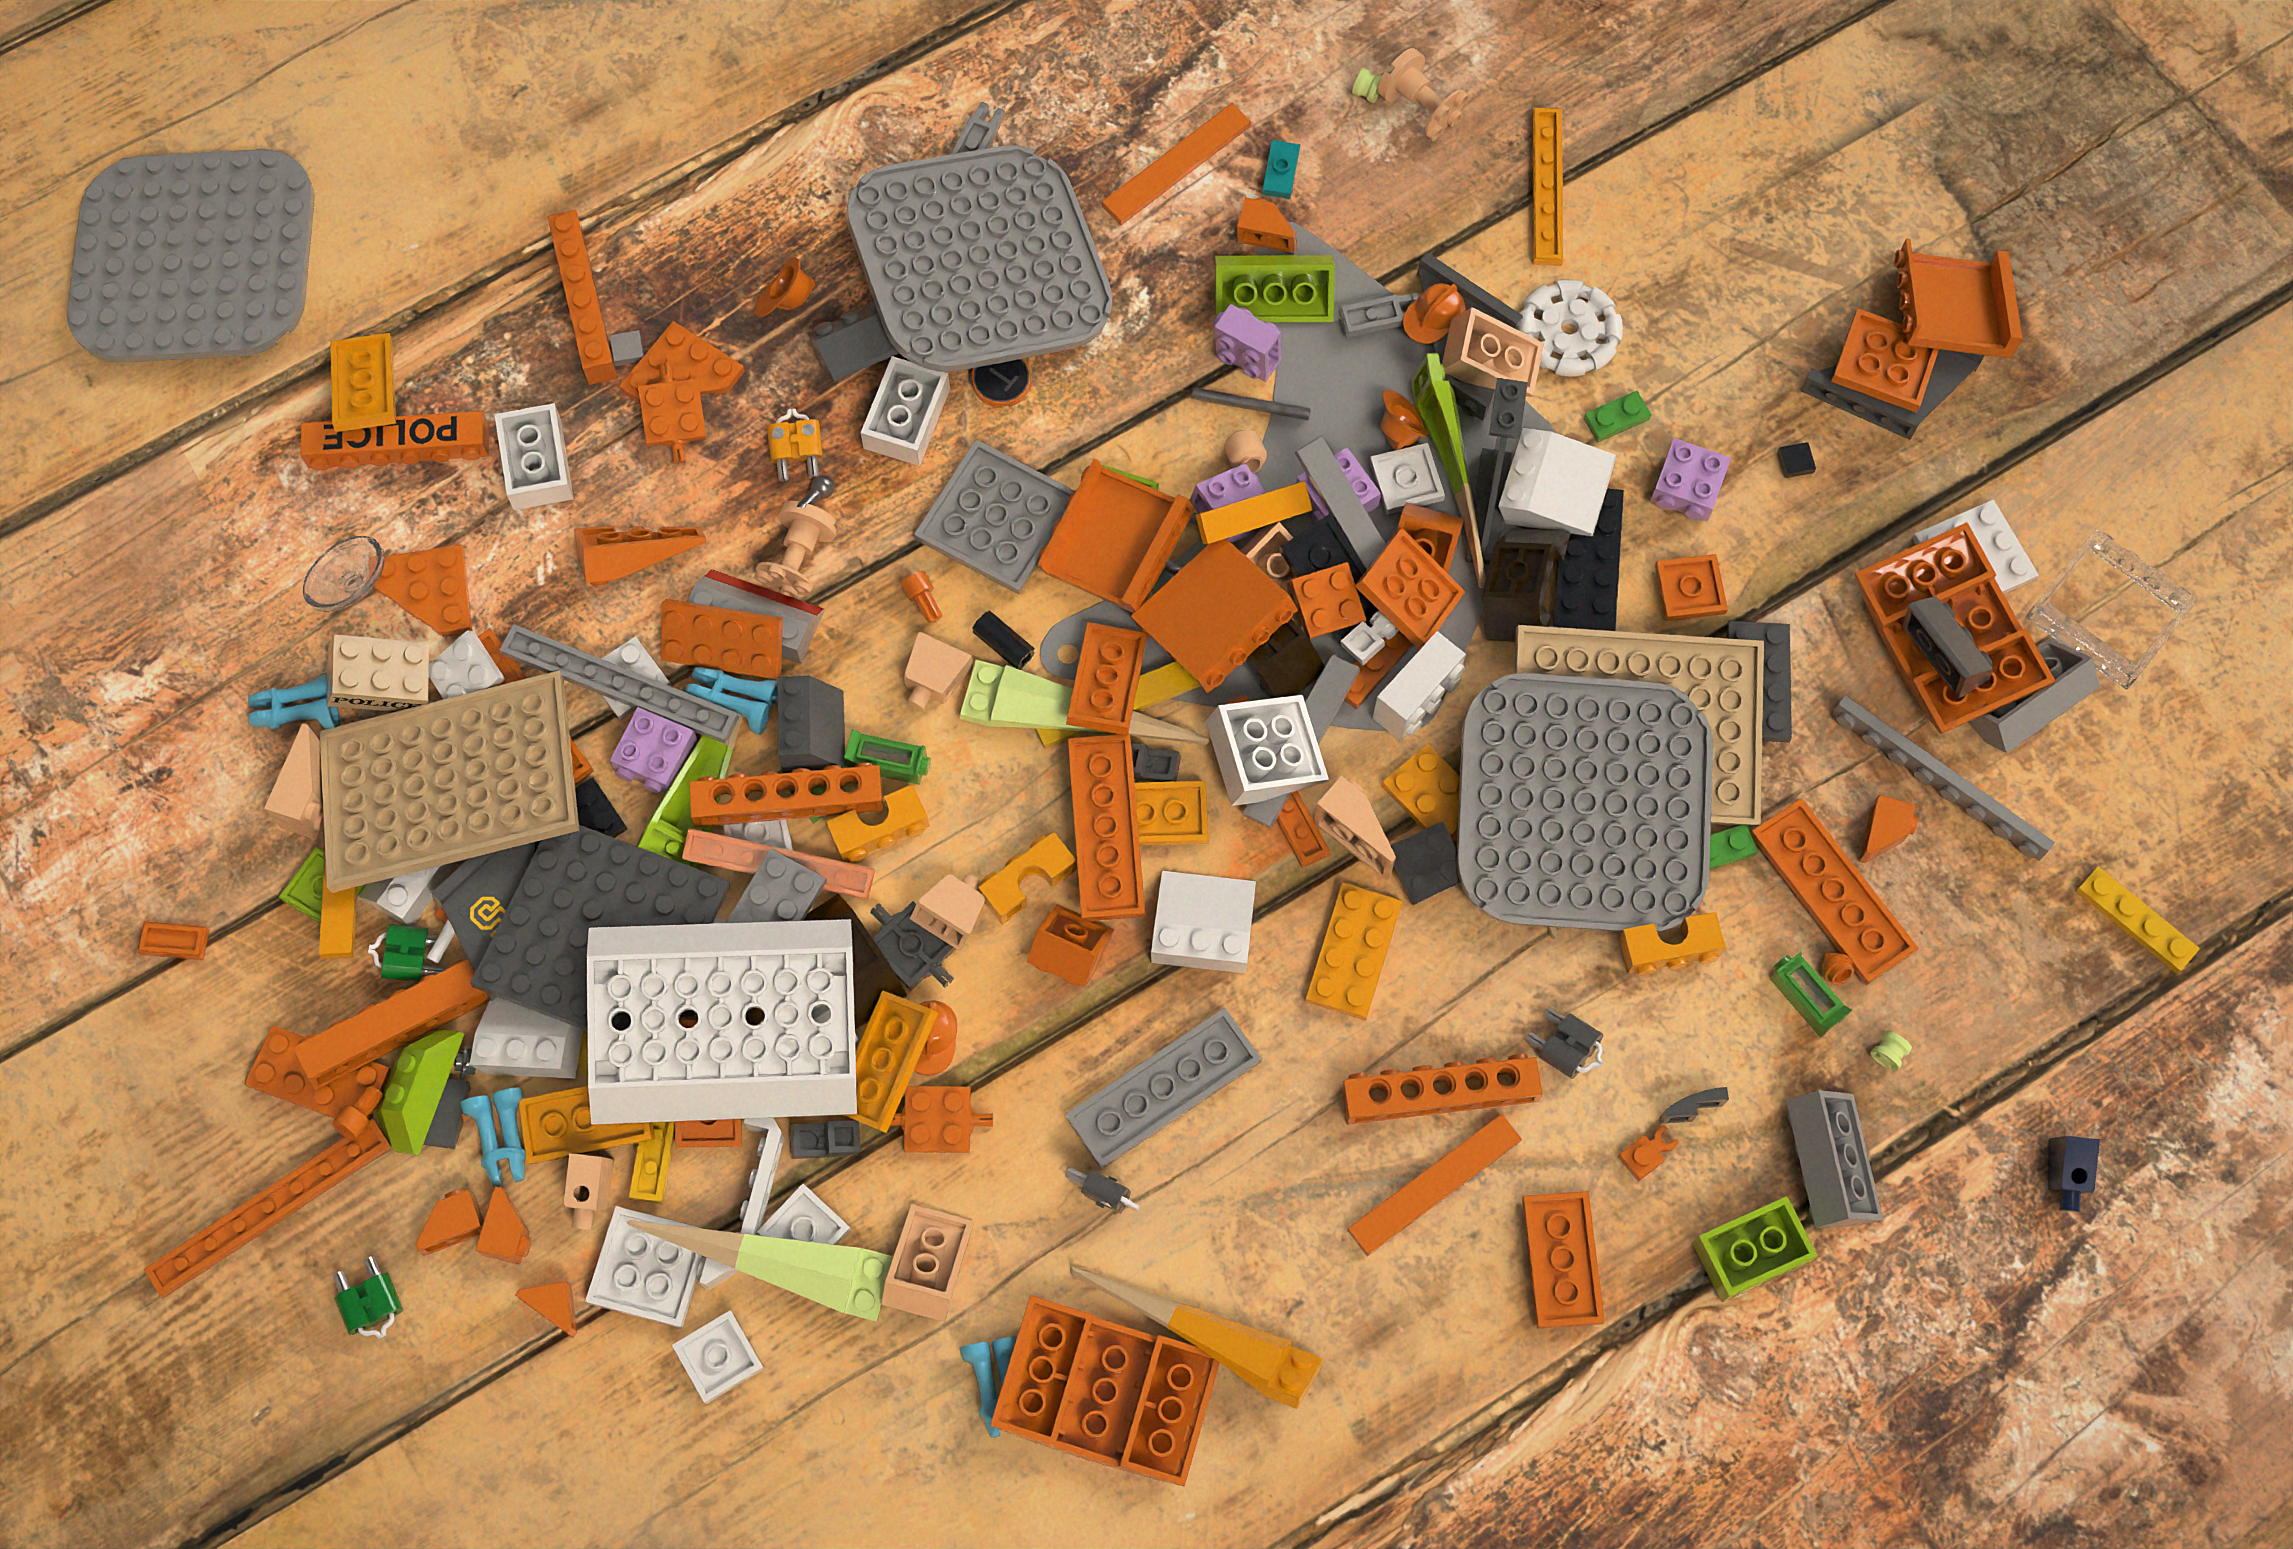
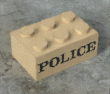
[326,634,429,712]

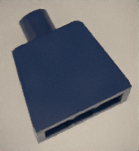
[2048,1136,2100,1212]

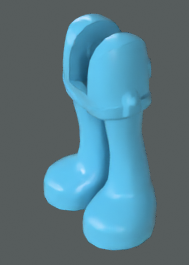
[685,667,778,735]
[248,673,340,729]
[460,1088,526,1187]
[959,1336,1017,1438]

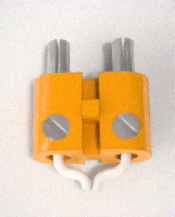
[767,409,823,482]

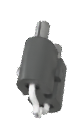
[1526,1008,1604,1079]
[1065,1167,1140,1214]

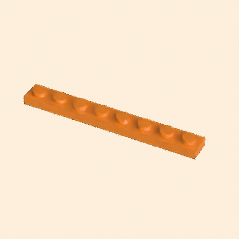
[144,1119,392,1298]

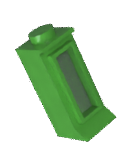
[844,729,931,785]
[1770,952,1852,1038]

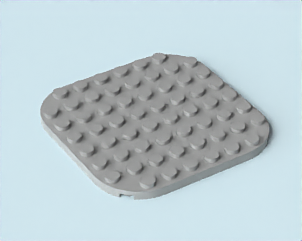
[846,146,1112,372]
[67,149,315,363]
[1456,673,1713,932]

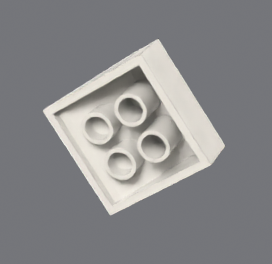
[1498,428,1616,536]
[1206,695,1329,806]
[1151,871,1256,974]
[469,997,583,1079]

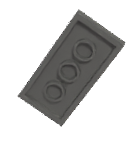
[1726,621,1792,743]

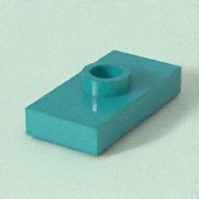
[1262,140,1301,199]

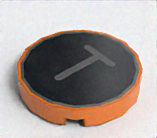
[972,359,1031,408]

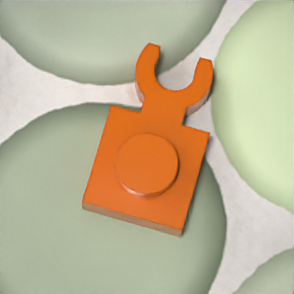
[1618,1126,1679,1182]

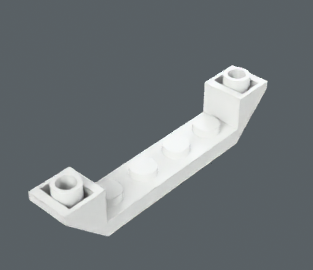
[697,1118,785,1290]

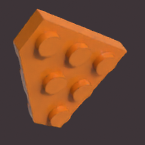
[619,321,745,404]
[371,544,473,637]

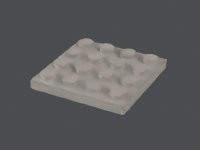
[914,439,1076,594]

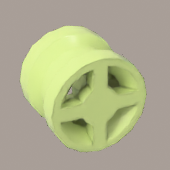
[1352,68,1382,103]
[1870,1031,1912,1071]

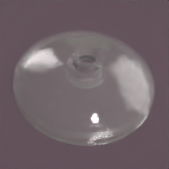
[303,536,385,612]

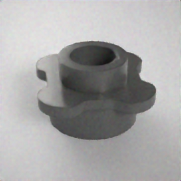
[454,1044,476,1080]

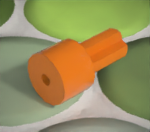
[901,571,942,623]
[332,1086,383,1140]

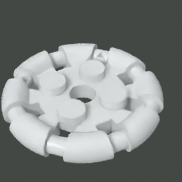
[1517,279,1623,377]

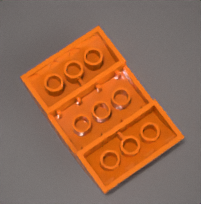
[1855,522,2056,734]
[990,1295,1220,1487]

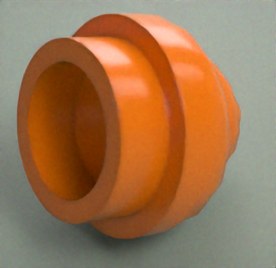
[1822,953,1854,985]

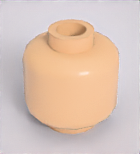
[1224,429,1267,473]

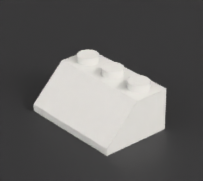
[358,861,460,926]

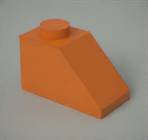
[1237,197,1296,253]
[1859,795,1918,863]
[476,1186,531,1265]
[415,1189,484,1256]

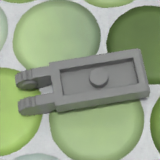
[950,102,1005,155]
[1339,293,1419,338]

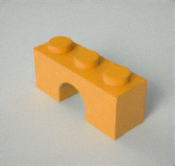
[826,784,930,863]
[978,832,1077,925]
[1619,912,1726,976]

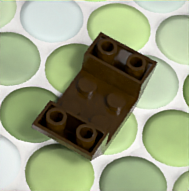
[1482,529,1570,642]
[1245,619,1325,699]
[803,893,907,1030]

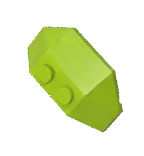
[375,1029,464,1156]

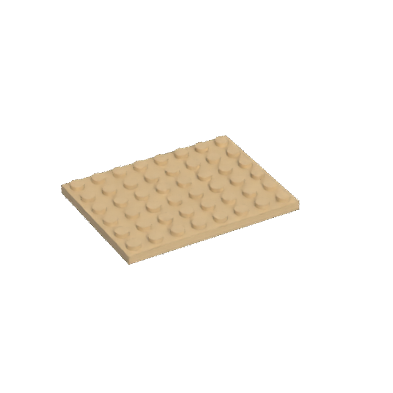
[1514,625,1764,827]
[320,670,579,893]

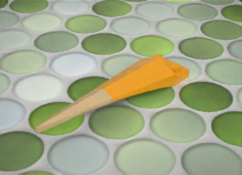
[1070,1266,1323,1409]

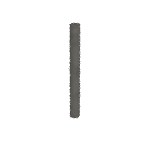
[1192,388,1311,420]

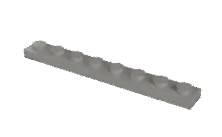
[499,624,739,744]
[1832,695,2055,861]

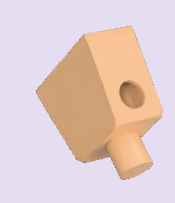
[904,632,973,711]
[910,874,986,951]
[564,1153,614,1230]

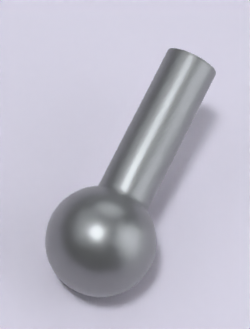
[797,475,835,508]

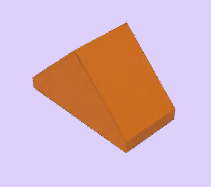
[515,1281,577,1338]

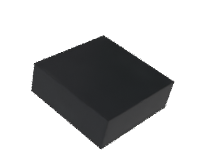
[1777,442,1816,478]

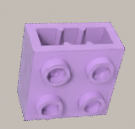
[1213,304,1282,382]
[1650,438,1731,522]
[1296,447,1381,523]
[1190,463,1265,543]
[609,707,698,794]

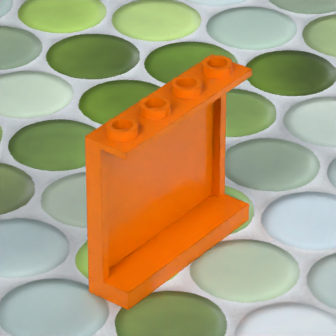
[1894,238,2022,358]
[1037,458,1195,613]
[1131,538,1298,694]

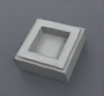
[610,330,644,366]

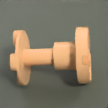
[1377,48,1470,141]
[754,501,839,599]

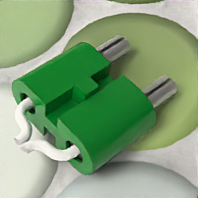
[368,924,449,982]
[333,1256,403,1339]

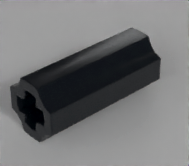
[972,610,1035,670]

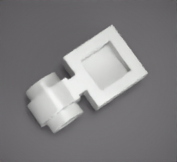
[1341,611,1399,666]

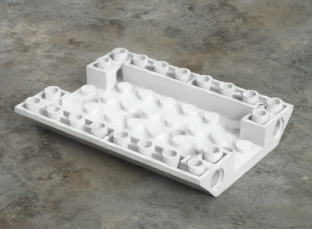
[587,919,857,1125]

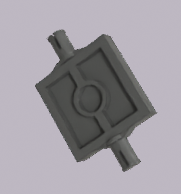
[870,901,956,991]

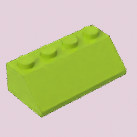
[1215,255,1335,323]

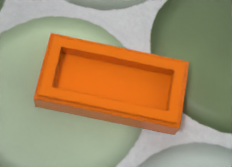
[137,921,210,960]

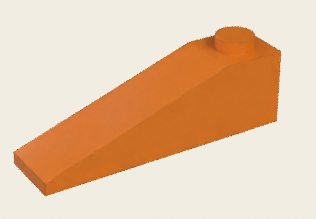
[574,526,706,585]

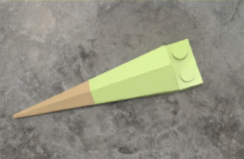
[960,660,1210,745]
[626,1220,894,1322]

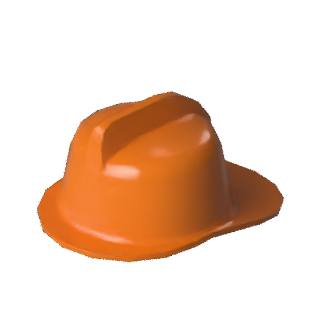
[754,257,815,317]
[1403,283,1466,344]
[1380,390,1429,450]
[914,1000,957,1076]

